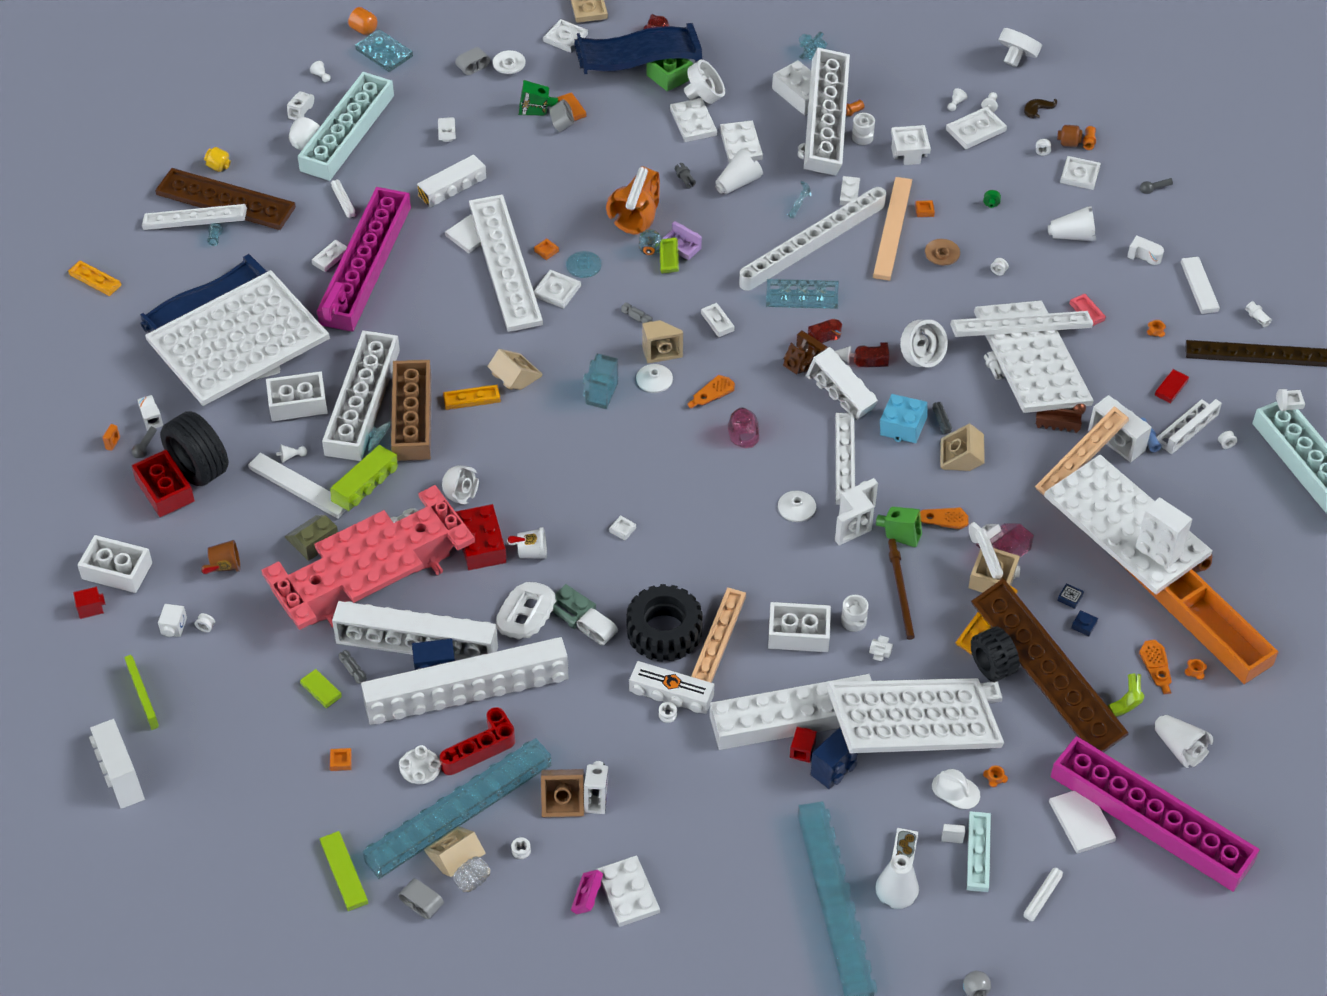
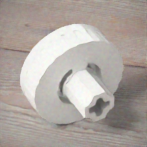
[998,28,1042,67]
[684,59,725,104]
[900,320,948,367]

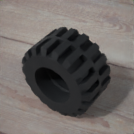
[971,626,1020,682]

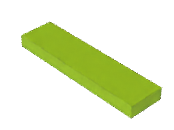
[124,654,159,730]
[319,831,369,911]

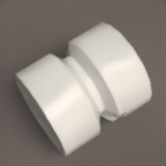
[852,113,875,145]
[841,595,869,632]

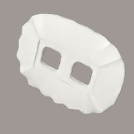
[496,582,556,640]

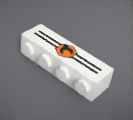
[629,661,714,714]

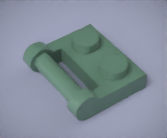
[552,584,596,629]

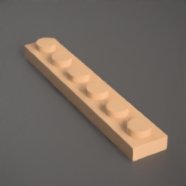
[1035,406,1129,495]
[691,587,746,683]

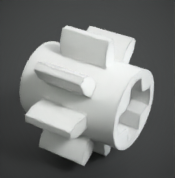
[869,635,893,662]

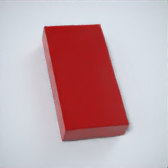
[1155,369,1189,404]

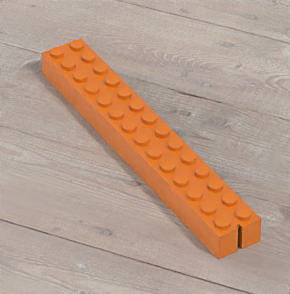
[1113,557,1279,684]

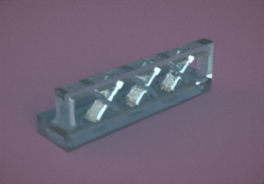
[766,279,839,309]

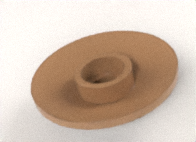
[925,239,960,266]

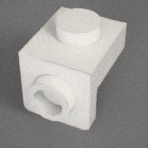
[438,117,456,142]

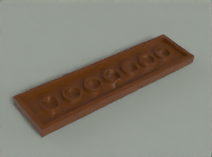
[155,168,296,230]

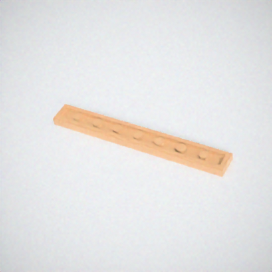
[873,177,912,281]

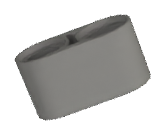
[455,47,490,75]
[549,99,575,132]
[398,878,444,919]

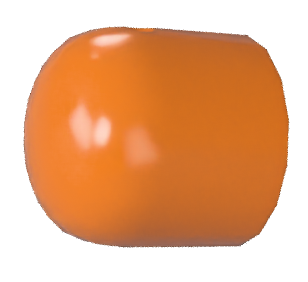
[348,7,378,35]

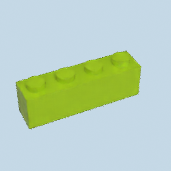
[330,445,398,511]

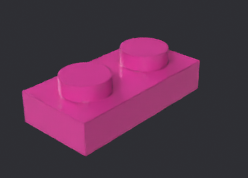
[322,282,346,321]
[571,869,603,915]

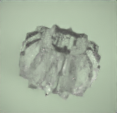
[453,856,491,892]

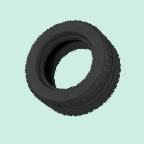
[160,411,229,486]

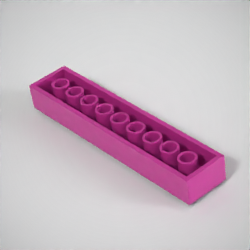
[317,187,411,332]
[1050,736,1260,892]

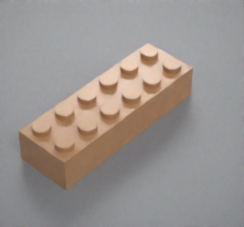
[391,360,432,461]

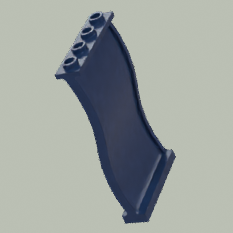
[574,23,702,74]
[140,254,267,333]

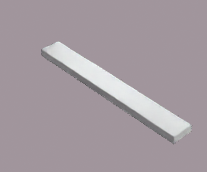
[950,311,1093,337]

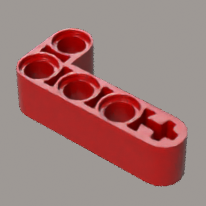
[440,707,515,775]

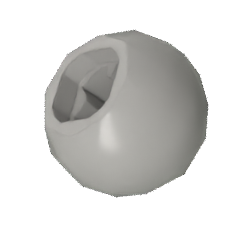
[963,970,991,996]

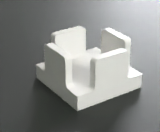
[891,125,931,165]

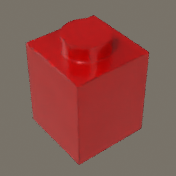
[73,586,106,619]
[790,727,817,763]

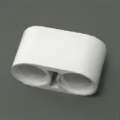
[576,608,618,645]

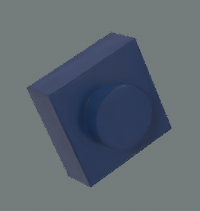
[1071,610,1098,637]

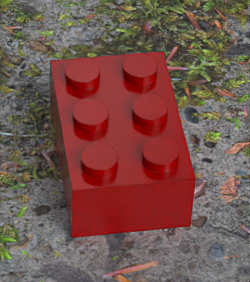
[131,450,195,517]
[455,504,506,571]

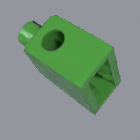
[876,507,922,548]

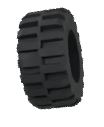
[626,584,703,662]

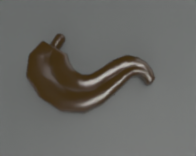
[1024,99,1057,118]

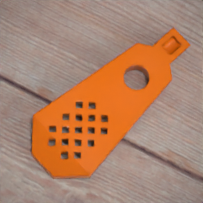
[687,375,735,409]
[920,507,968,529]
[1139,639,1172,695]

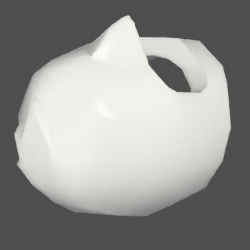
[288,117,320,150]

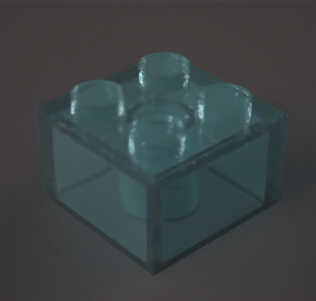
[583,353,618,409]

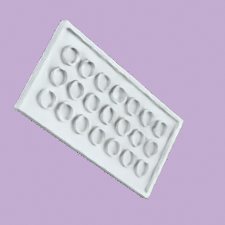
[974,300,1094,413]
[1044,455,1213,594]
[827,678,1004,753]

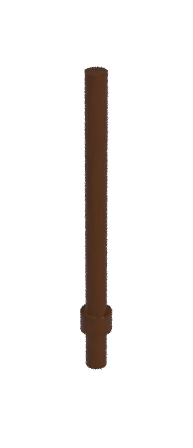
[888,539,915,640]

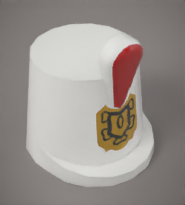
[507,527,547,559]

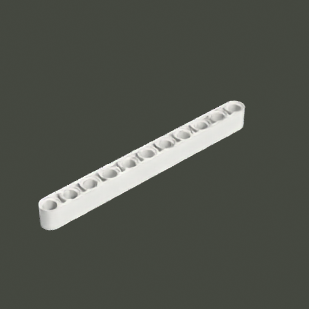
[739,187,886,291]

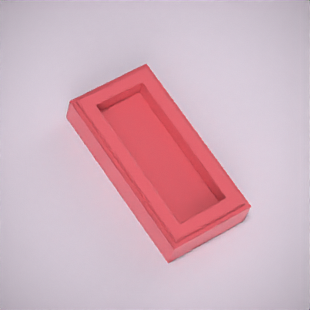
[1070,294,1106,326]

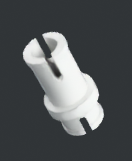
[1245,301,1272,328]
[984,351,1005,380]

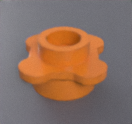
[1147,320,1166,337]
[1184,659,1207,680]
[983,765,1008,787]

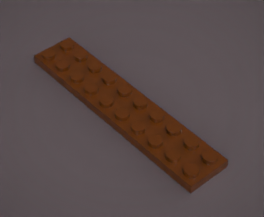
[971,578,1129,753]

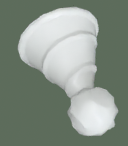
[310,61,331,83]
[947,88,967,112]
[981,92,998,112]
[832,346,855,364]
[276,444,307,463]

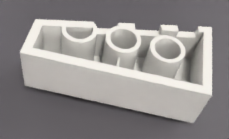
[806,347,878,420]
[89,719,145,809]

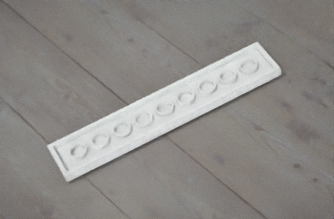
[469,194,543,332]

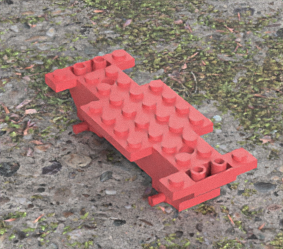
[261,485,475,630]

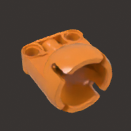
[606,166,660,235]

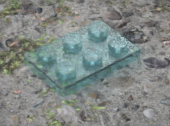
[355,29,413,72]

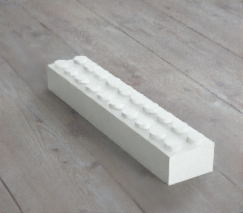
[361,637,569,725]

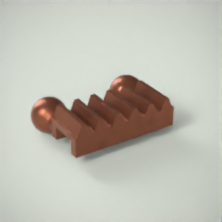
[1035,403,1086,433]

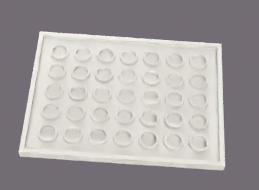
[145,270,330,406]

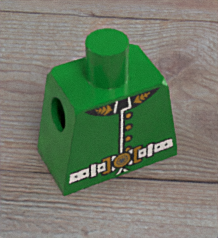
[518,80,558,116]

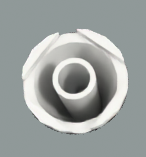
[715,149,763,194]
[1048,206,1096,241]
[1155,715,1213,768]
[876,855,919,909]

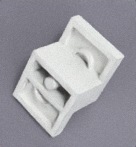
[835,478,878,545]

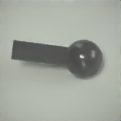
[1140,178,1173,194]
[132,426,157,458]

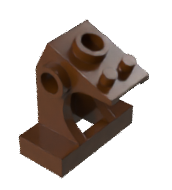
[783,330,829,375]

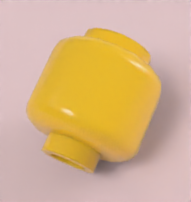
[204,147,231,172]

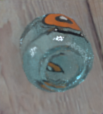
[639,229,661,255]

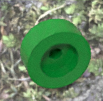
[983,190,1001,208]

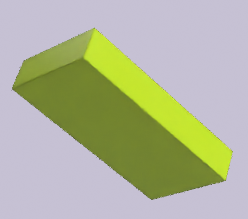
[659,237,679,274]
[300,669,342,709]

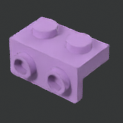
[662,221,702,260]

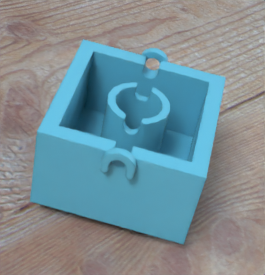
[880,394,928,443]

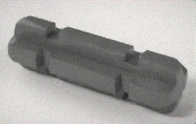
[621,302,653,323]
[932,402,952,434]
[339,650,367,684]

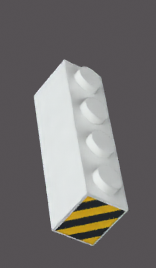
[417,154,486,207]

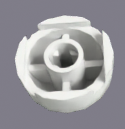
[442,465,479,504]

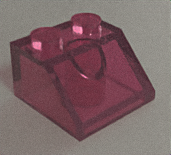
[976,523,1034,557]

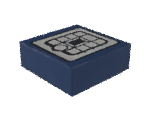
[1057,583,1084,609]

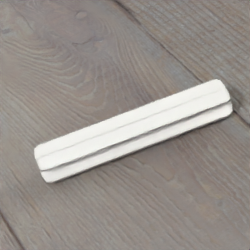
[626,167,648,210]
[331,179,356,218]
[975,528,1003,580]
[1024,867,1063,921]

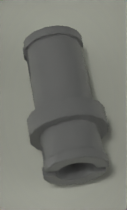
[674,163,696,188]

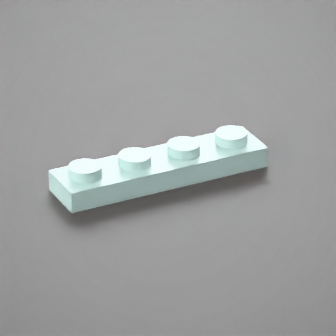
[966,811,991,892]

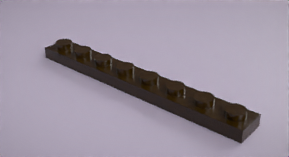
[1185,340,1327,367]

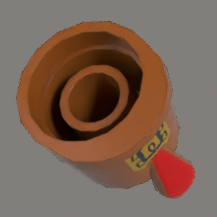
[201,540,240,574]

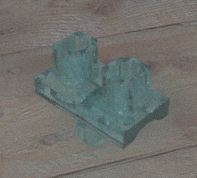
[799,31,828,61]

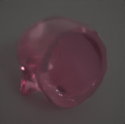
[728,407,759,448]

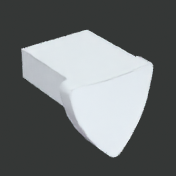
[1276,389,1305,411]
[969,522,1002,543]

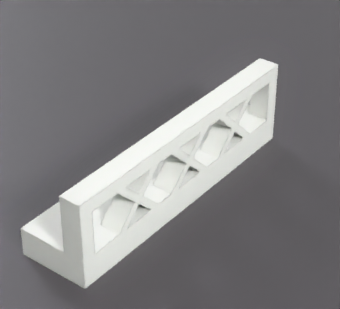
[1156,399,1222,454]

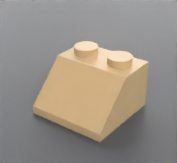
[642,320,683,364]
[487,349,543,390]
[940,423,985,471]
[968,548,1020,593]
[424,826,486,877]

